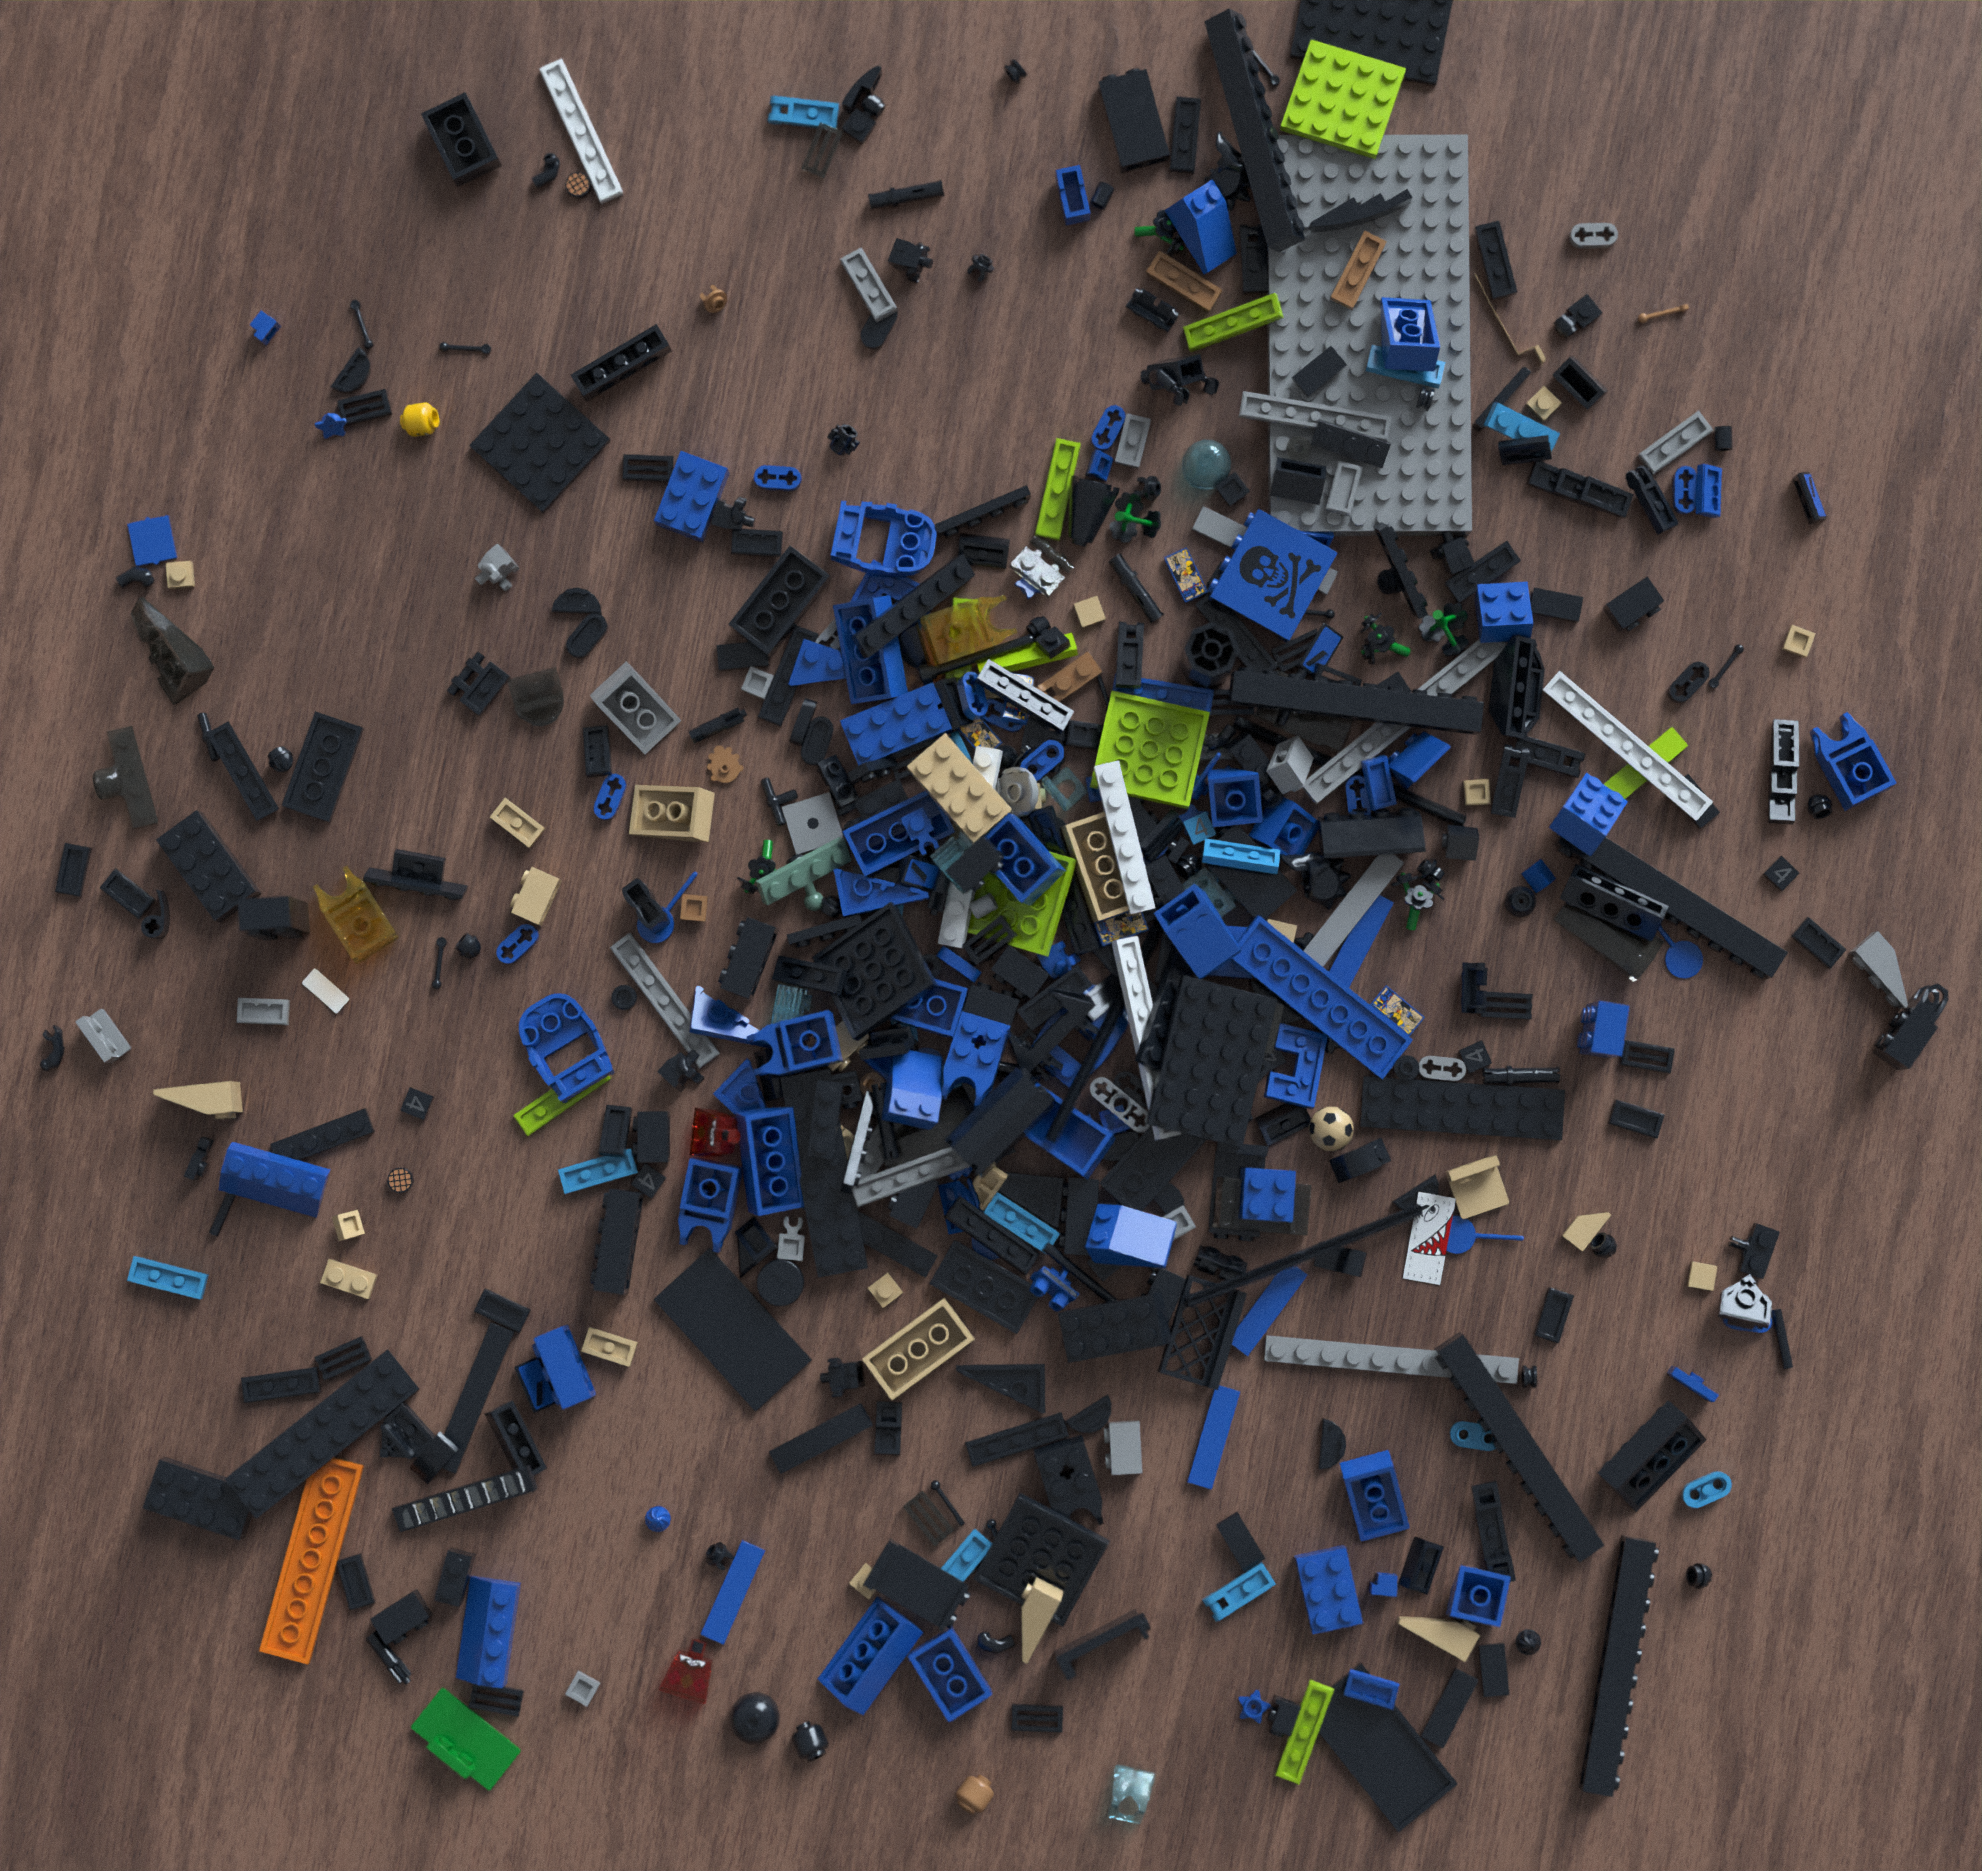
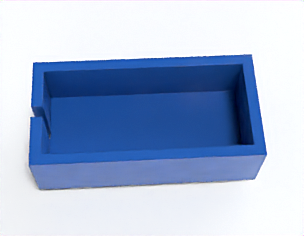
[840,682,953,766]
[1025,1083,1116,1180]

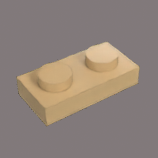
[490,798,546,849]
[320,1259,378,1299]
[581,1327,638,1367]

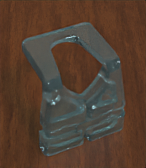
[1042,767,1088,811]
[1108,1765,1155,1824]

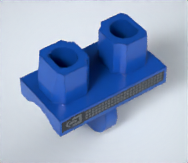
[1030,1266,1079,1312]

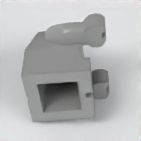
[475,543,520,591]

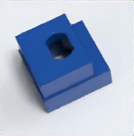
[250,310,281,346]
[1369,1572,1398,1597]

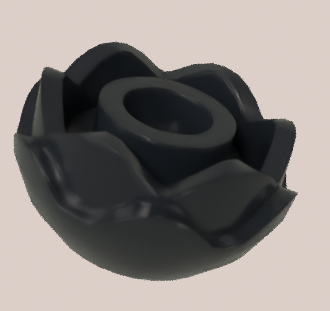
[1505,886,1536,918]

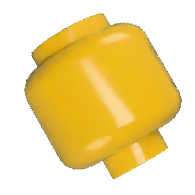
[400,403,439,437]

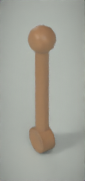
[1638,304,1689,323]

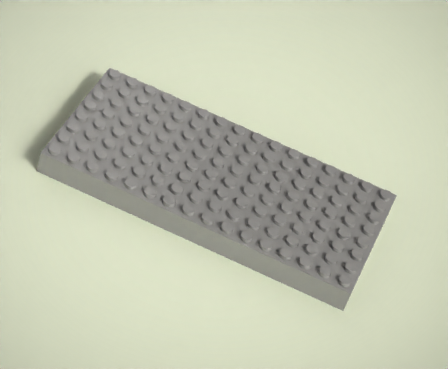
[1267,135,1472,536]

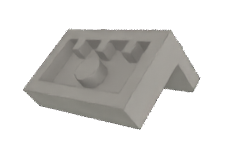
[75,1009,131,1063]

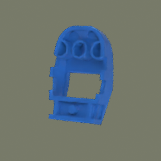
[831,501,937,576]
[1031,984,1129,1088]
[519,993,615,1103]

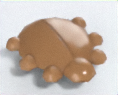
[707,745,744,783]

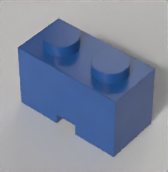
[1055,165,1090,226]

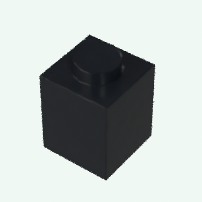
[1441,825,1479,861]

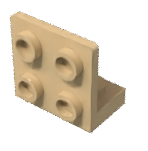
[1445,1155,1509,1219]

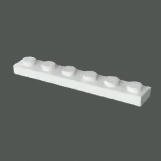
[1093,760,1155,914]

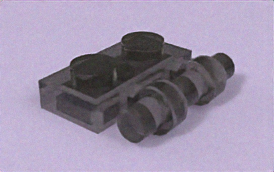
[1009,535,1075,598]

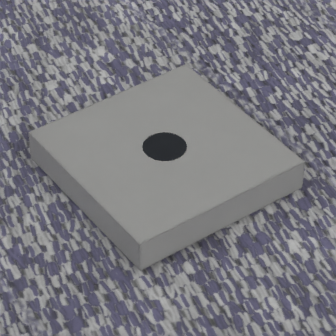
[782,792,844,854]

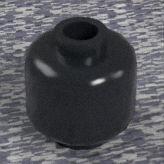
[791,1721,829,1762]

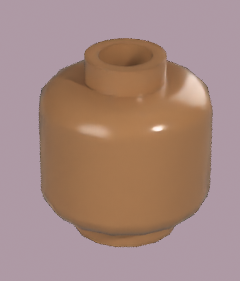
[956,1774,994,1815]

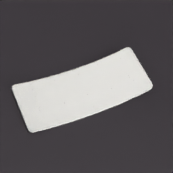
[302,969,349,1013]

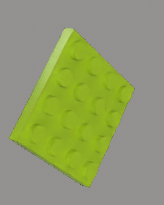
[1280,40,1406,159]
[1090,690,1210,809]
[968,851,1077,957]

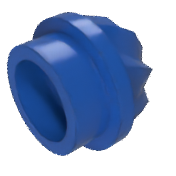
[645,1506,671,1532]

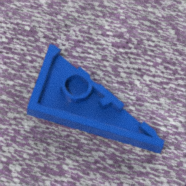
[788,638,846,686]
[834,868,930,918]
[689,986,772,1048]
[713,1058,767,1115]

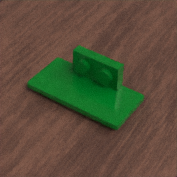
[411,1687,521,1790]

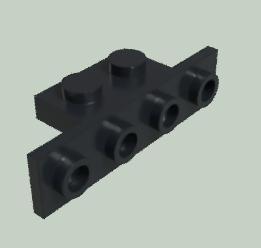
[363,849,468,900]

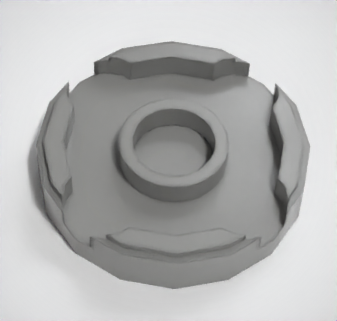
[995,767,1039,817]

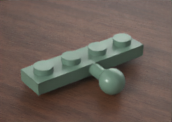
[756,837,851,911]

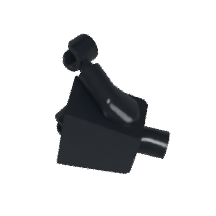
[1140,354,1219,406]

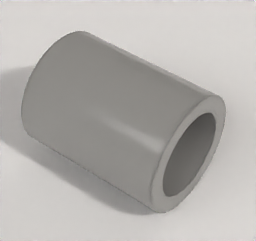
[969,893,998,919]

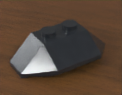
[1488,635,1545,739]

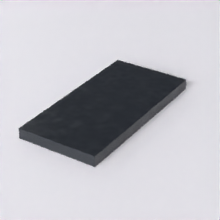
[654,1248,812,1412]
[1319,1662,1458,1832]

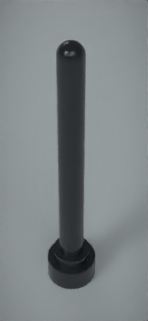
[917,634,1035,686]

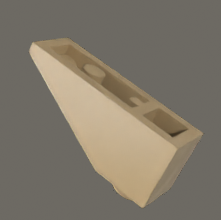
[1021,1577,1064,1664]
[1396,1616,1480,1662]

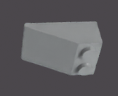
[590,661,682,754]

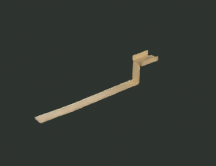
[1475,274,1546,365]

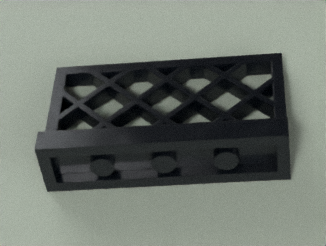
[1157,1274,1247,1391]

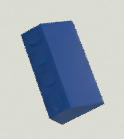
[833,595,908,704]
[842,791,955,877]
[735,1107,805,1216]
[218,1142,331,1218]
[456,1576,521,1688]
[818,1596,923,1715]

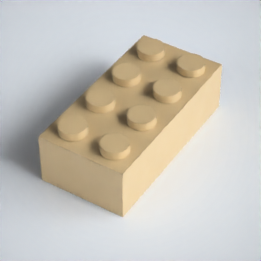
[907,733,1012,845]
[1060,812,1129,923]
[862,1297,974,1400]

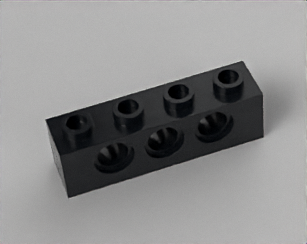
[571,324,672,402]
[1559,864,1669,942]

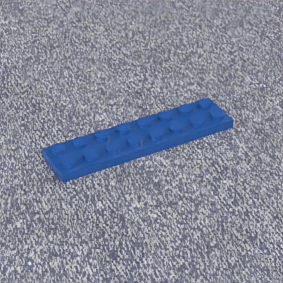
[1231,915,1413,1080]

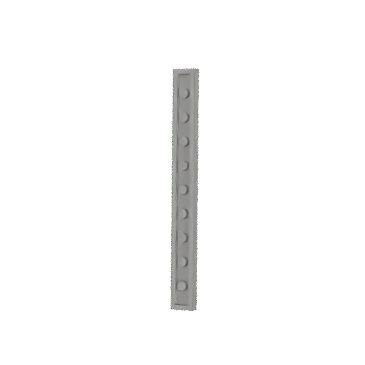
[1302,639,1506,805]
[1264,1335,1519,1384]

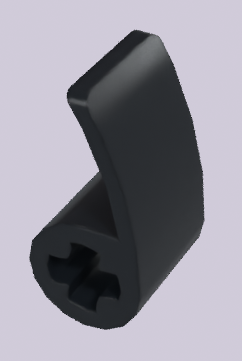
[141,889,170,939]
[1314,1242,1367,1277]

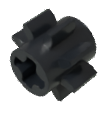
[827,424,860,455]

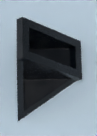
[735,1217,778,1278]

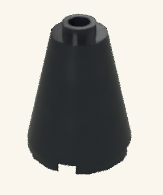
[1068,475,1120,547]

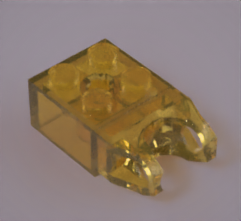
[919,595,1018,666]
[313,866,399,965]

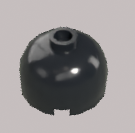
[729,1692,780,1744]

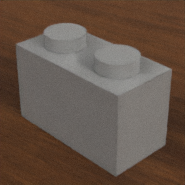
[1267,735,1314,794]
[1104,1420,1142,1475]

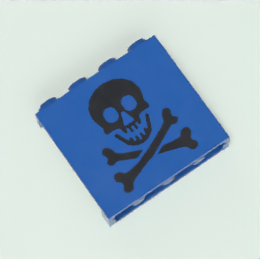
[1207,509,1337,643]

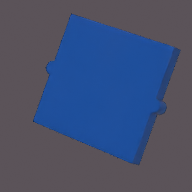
[127,515,177,567]

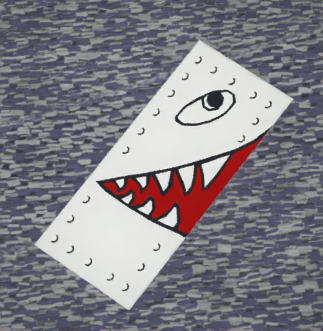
[1403,1192,1456,1285]

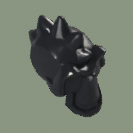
[1204,131,1251,211]
[1280,851,1351,910]

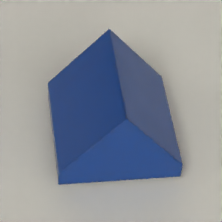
[1085,450,1114,482]
[1521,859,1556,894]

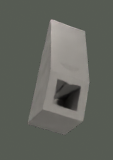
[1850,931,1908,1009]

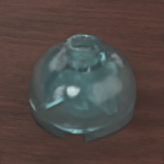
[1182,439,1231,490]

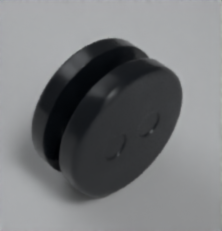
[757,1259,804,1306]

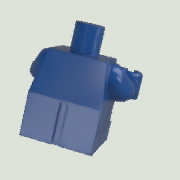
[1037,940,1081,979]

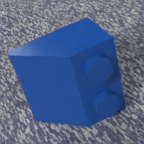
[1207,768,1263,827]
[1248,797,1318,855]
[1446,1565,1511,1627]

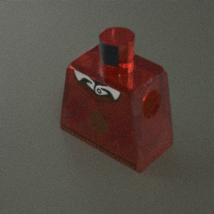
[689,1107,740,1158]
[659,1639,713,1704]

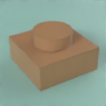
[680,894,708,922]

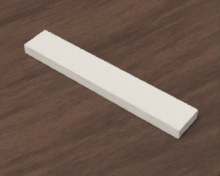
[539,59,624,204]

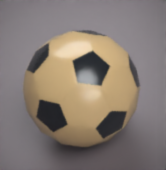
[1309,1107,1354,1151]

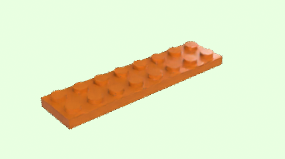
[259,1457,364,1664]

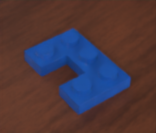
[850,559,933,632]
[1264,1023,1327,1109]

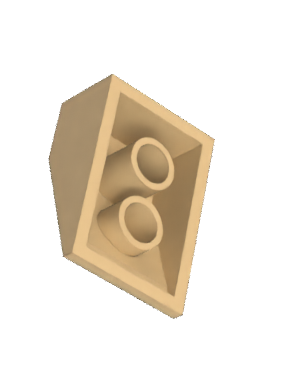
[629,785,715,842]
[154,1081,243,1119]

